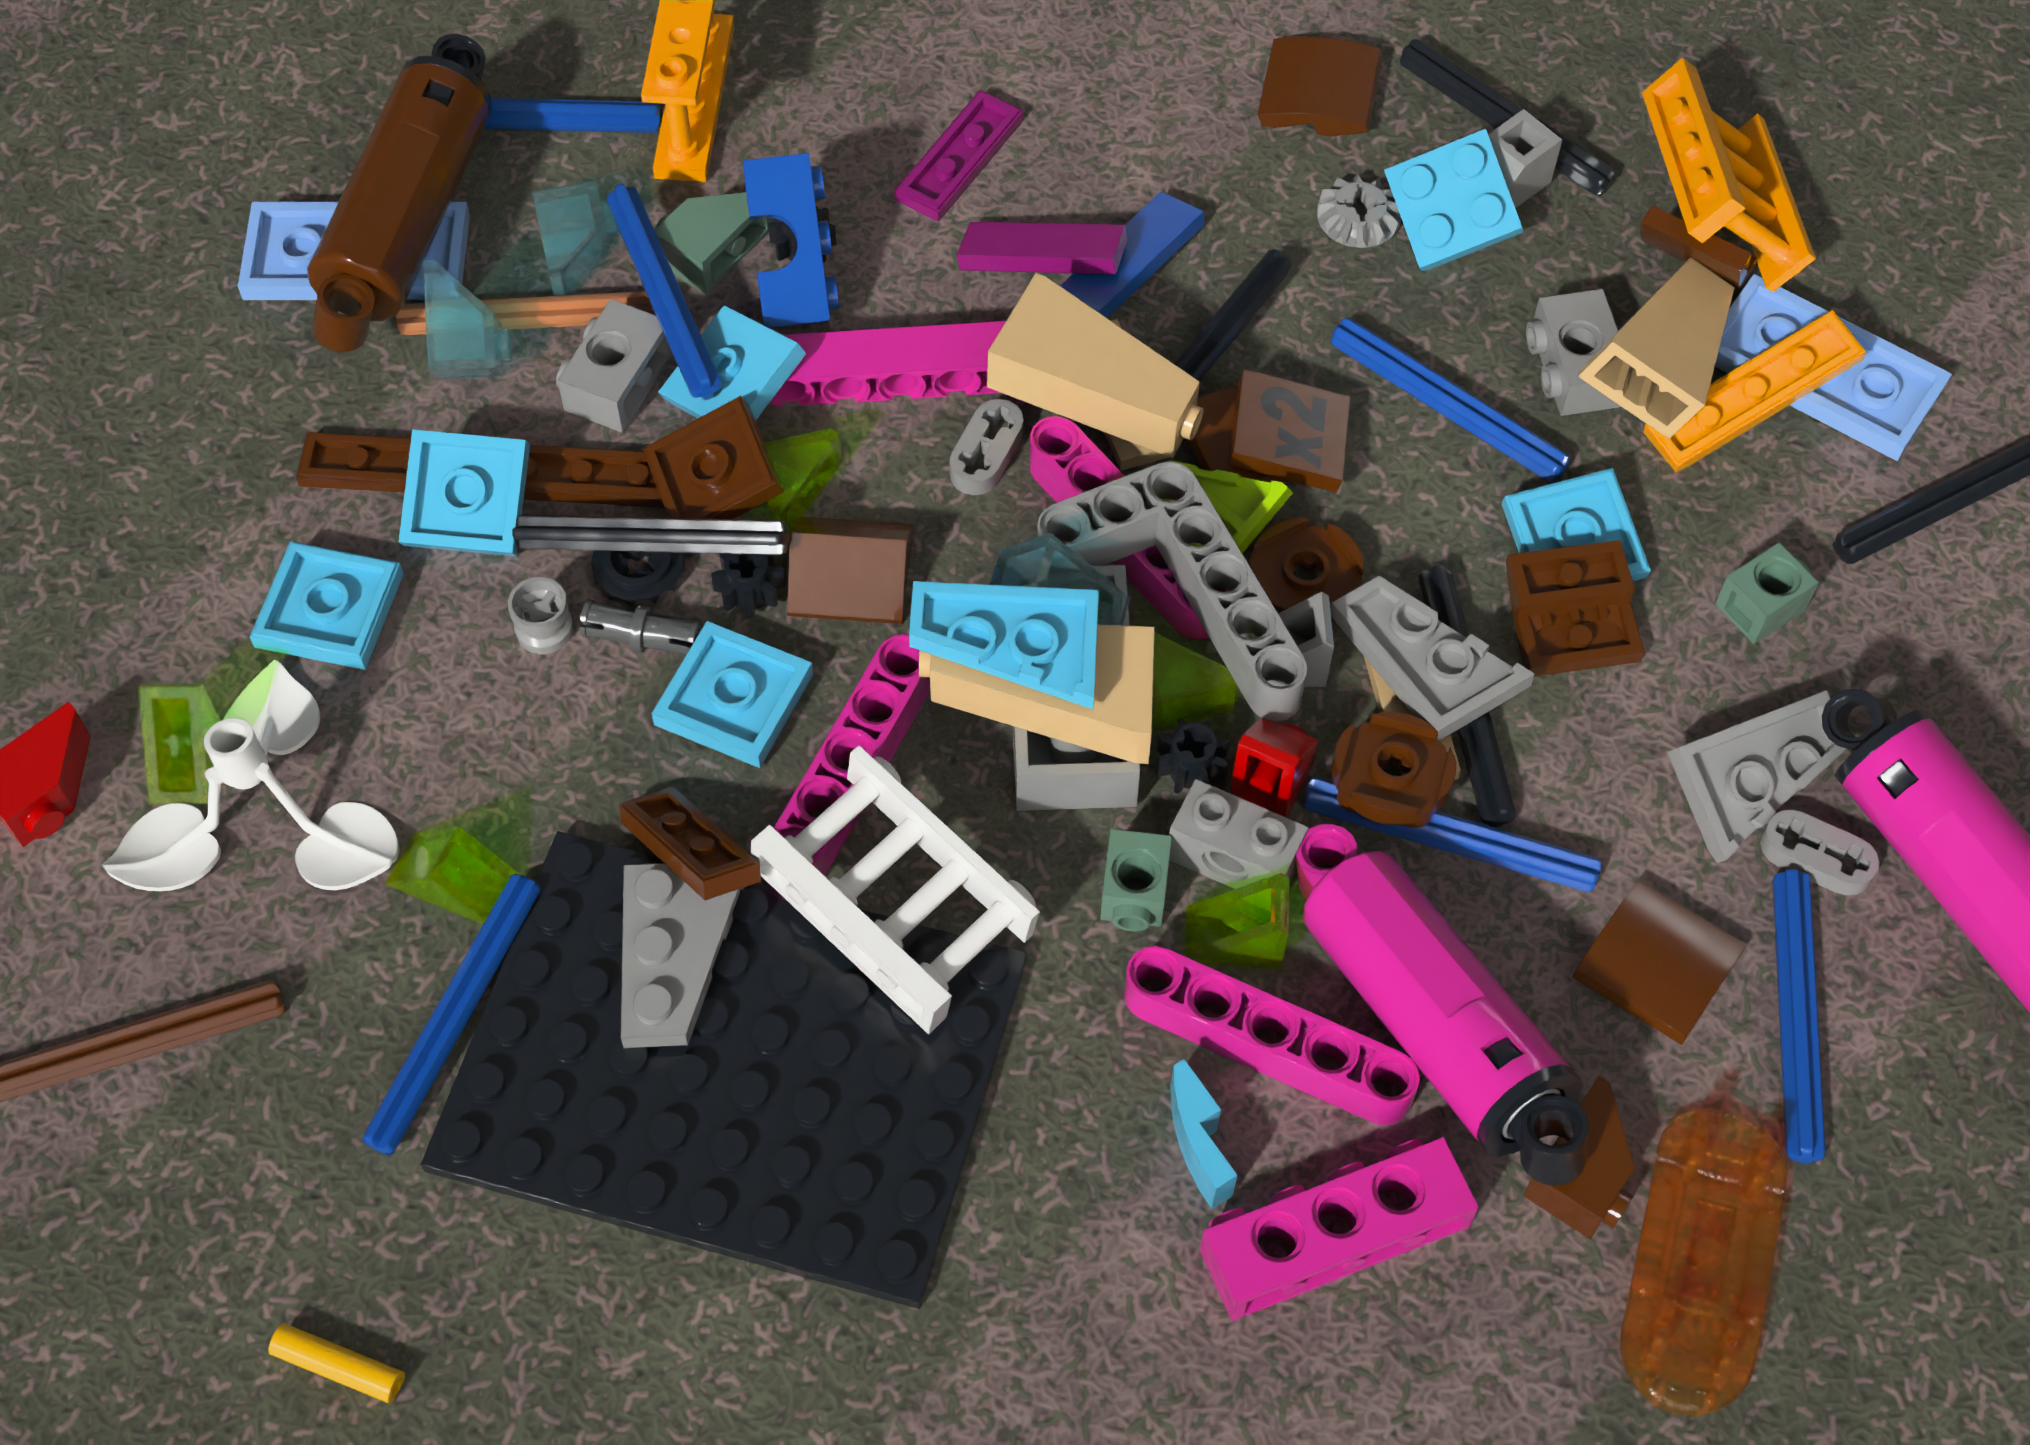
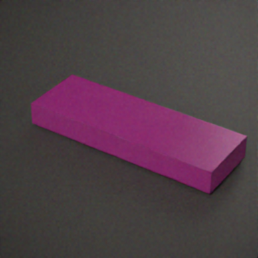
[894,90,1024,222]
[957,222,1128,274]

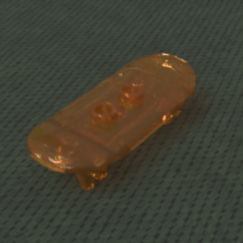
[1620,1107,1788,1417]

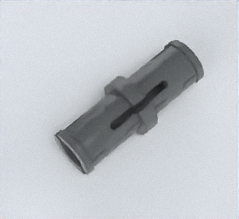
[579,599,703,655]

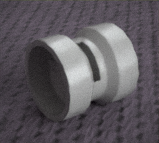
[508,577,573,654]

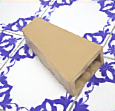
[1578,257,1735,439]
[987,273,1204,458]
[919,624,1154,764]

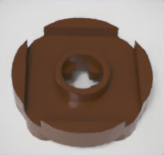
[1248,518,1364,622]
[1331,712,1456,828]

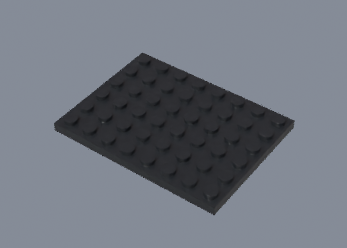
[420,831,1027,1309]

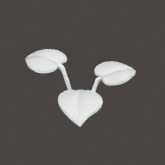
[102,660,399,891]

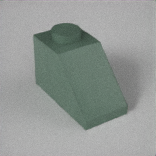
[654,192,774,294]

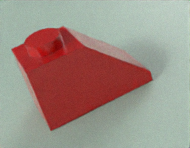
[0,701,91,847]
[1230,717,1318,818]

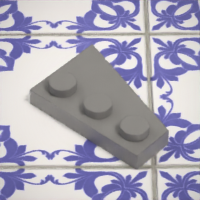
[1331,576,1535,741]
[1667,690,1846,863]
[621,863,745,1048]

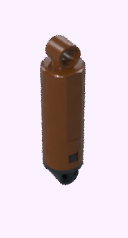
[307,34,492,352]

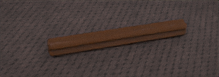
[0,980,285,1102]

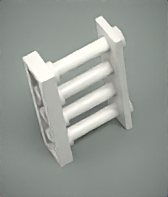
[751,746,1040,1034]

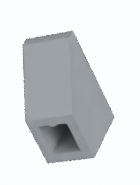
[1488,109,1562,208]

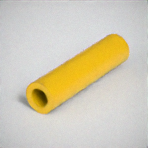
[268,1323,405,1404]

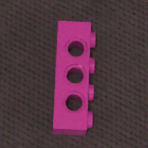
[1200,1137,1479,1321]

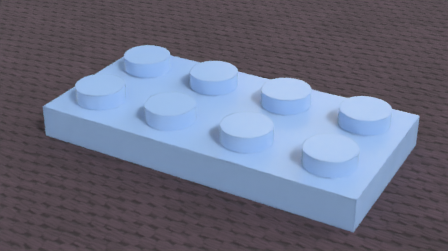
[238,202,470,300]
[1715,274,1952,461]

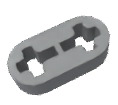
[949,399,1024,495]
[1760,810,1880,895]

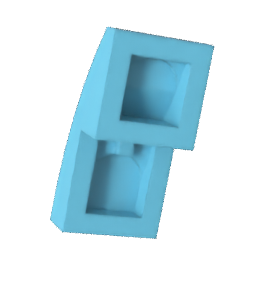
[1170,1059,1237,1209]

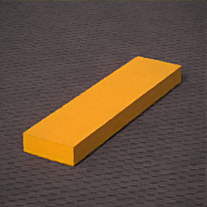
[1643,310,1866,472]

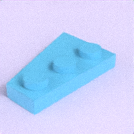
[909,581,1099,709]

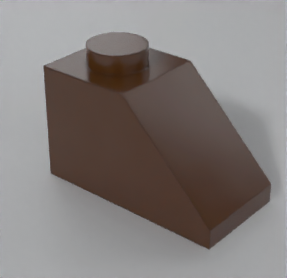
[1523,1076,1635,1240]

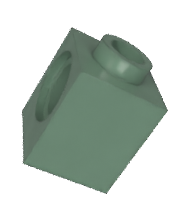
[1715,542,1819,644]
[1100,829,1172,932]

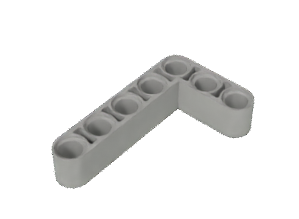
[1036,461,1307,722]

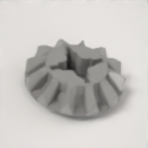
[1317,174,1401,248]

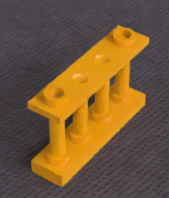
[641,0,735,182]
[1642,57,1816,292]

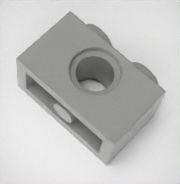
[1526,289,1621,416]
[556,299,673,433]
[1169,779,1309,907]

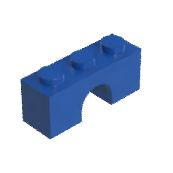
[742,153,839,329]

